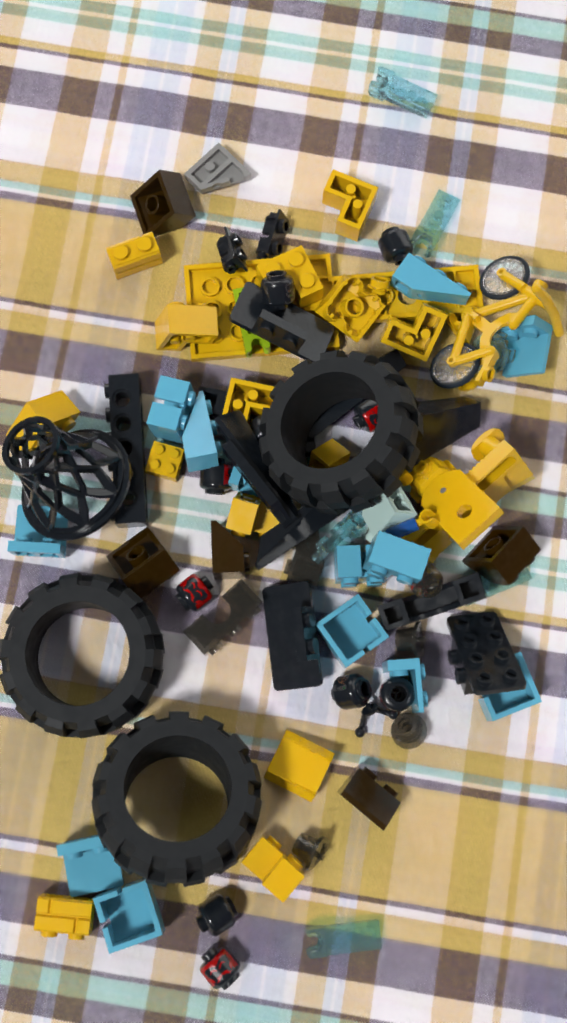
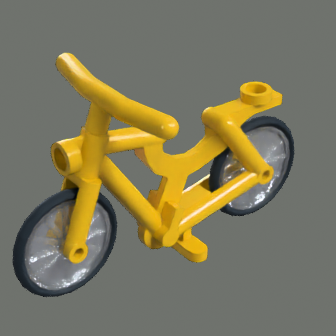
[430,256,564,389]

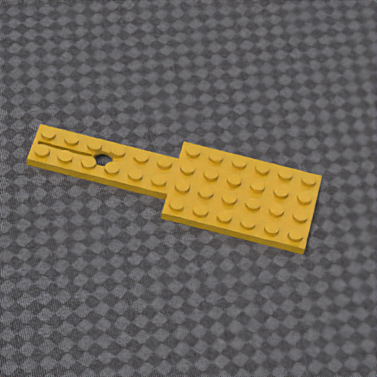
[183,253,484,362]

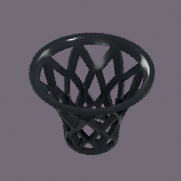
[2,416,131,541]

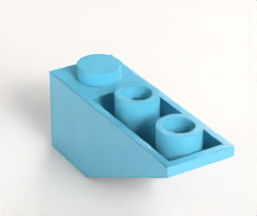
[390,253,472,305]
[182,390,222,473]

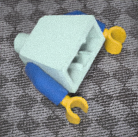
[362,470,439,543]

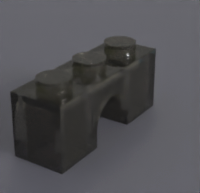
[183,579,263,656]

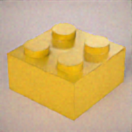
[145,441,185,482]

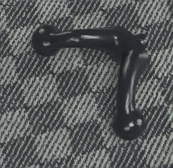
[355,703,398,738]

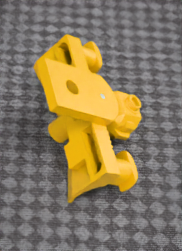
[401,428,535,582]

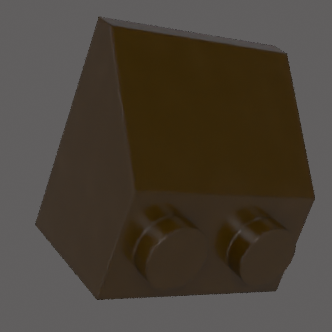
[130,170,196,237]
[211,520,250,580]
[106,526,180,598]
[462,526,541,585]
[337,767,401,831]

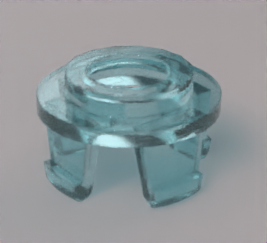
[472,331,516,373]

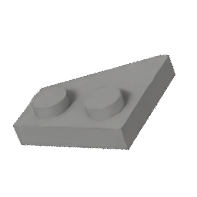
[184,143,251,194]

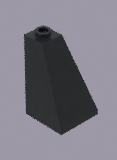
[377,397,481,466]

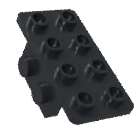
[229,282,335,363]
[262,581,323,691]
[446,611,527,696]

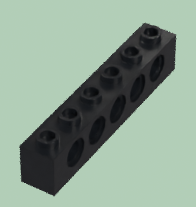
[104,373,149,528]

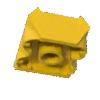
[315,274,386,343]
[263,729,335,802]

